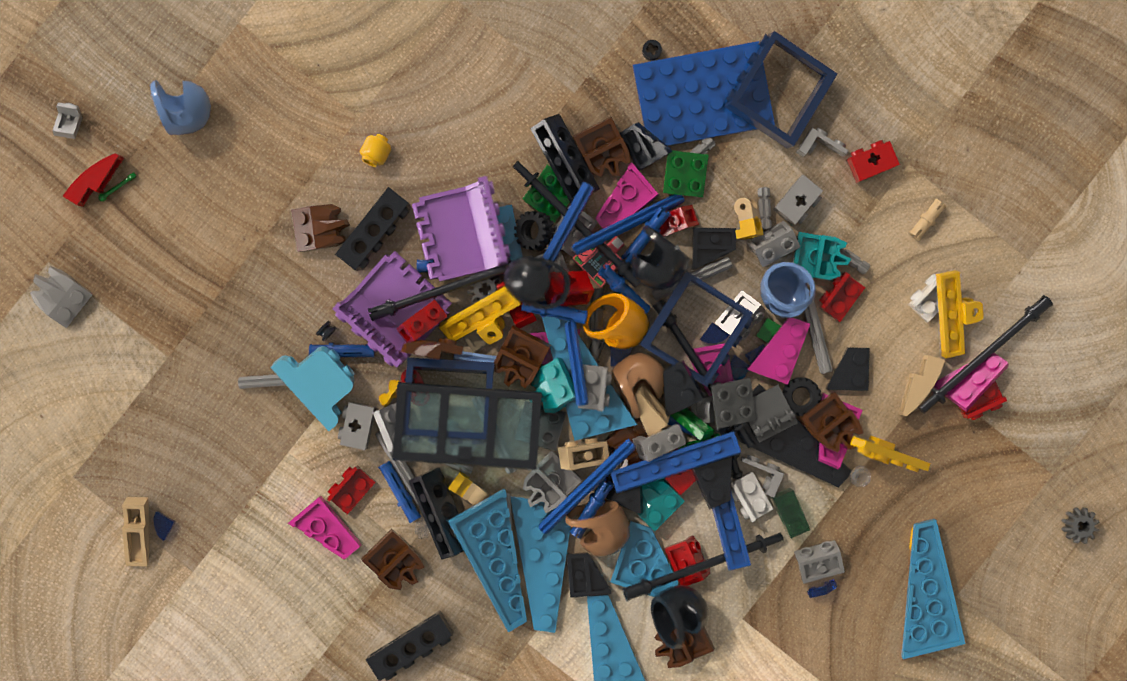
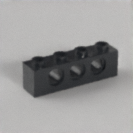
[530,114,600,203]
[335,187,411,271]
[408,467,464,560]
[366,611,454,681]

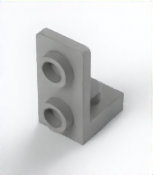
[796,128,849,157]
[632,424,686,461]
[740,455,784,497]

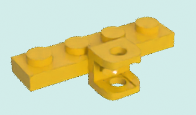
[936,270,984,358]
[439,286,521,344]
[851,435,931,472]

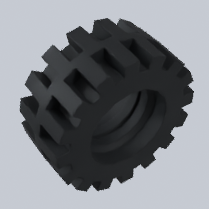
[514,211,555,250]
[782,377,822,416]

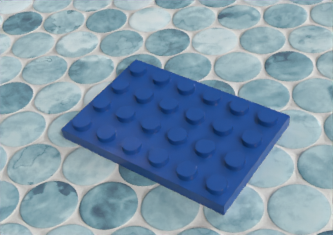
[633,41,775,146]

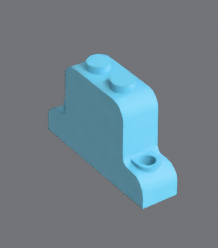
[271,346,355,431]

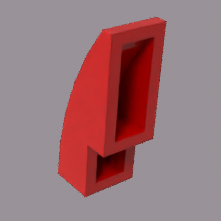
[63,153,124,207]

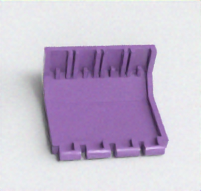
[412,176,510,282]
[333,251,452,368]

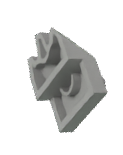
[30,266,93,328]
[523,450,582,513]

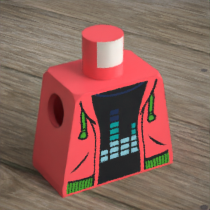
[572,236,625,288]

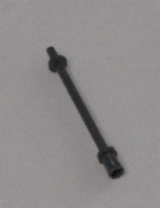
[513,161,640,288]
[368,255,532,321]
[919,295,1053,414]
[652,299,755,448]
[622,533,783,601]

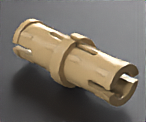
[909,199,946,241]

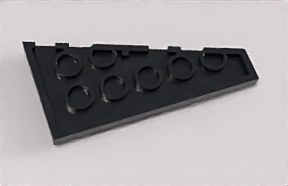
[715,384,853,488]

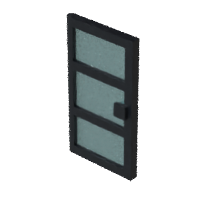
[392,382,542,470]

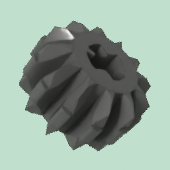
[467,272,500,302]
[1061,507,1100,544]

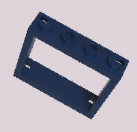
[724,31,838,149]
[640,271,754,387]
[403,357,494,446]

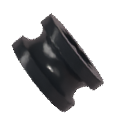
[642,39,662,61]
[316,320,337,342]

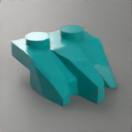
[793,232,851,280]
[529,358,576,413]
[637,479,685,532]

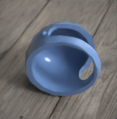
[150,80,211,135]
[760,262,815,318]

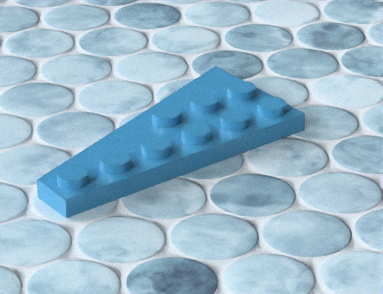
[542,316,637,441]
[448,489,527,632]
[511,496,571,633]
[901,519,966,659]
[587,595,645,681]

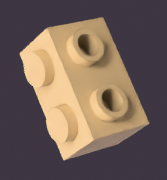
[558,437,609,470]

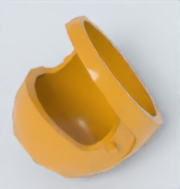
[583,293,649,349]

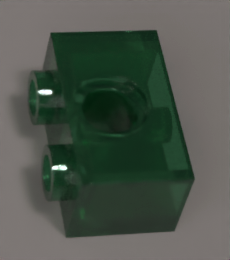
[770,488,811,538]

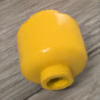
[360,134,392,167]

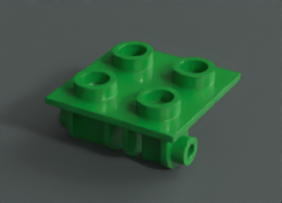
[663,150,709,197]
[522,164,570,223]

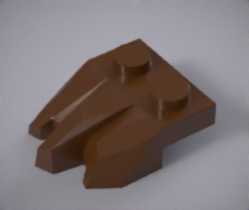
[573,116,631,177]
[291,204,350,252]
[494,325,551,389]
[401,338,463,359]
[800,392,864,452]
[605,418,649,468]
[361,528,424,590]
[654,627,715,668]

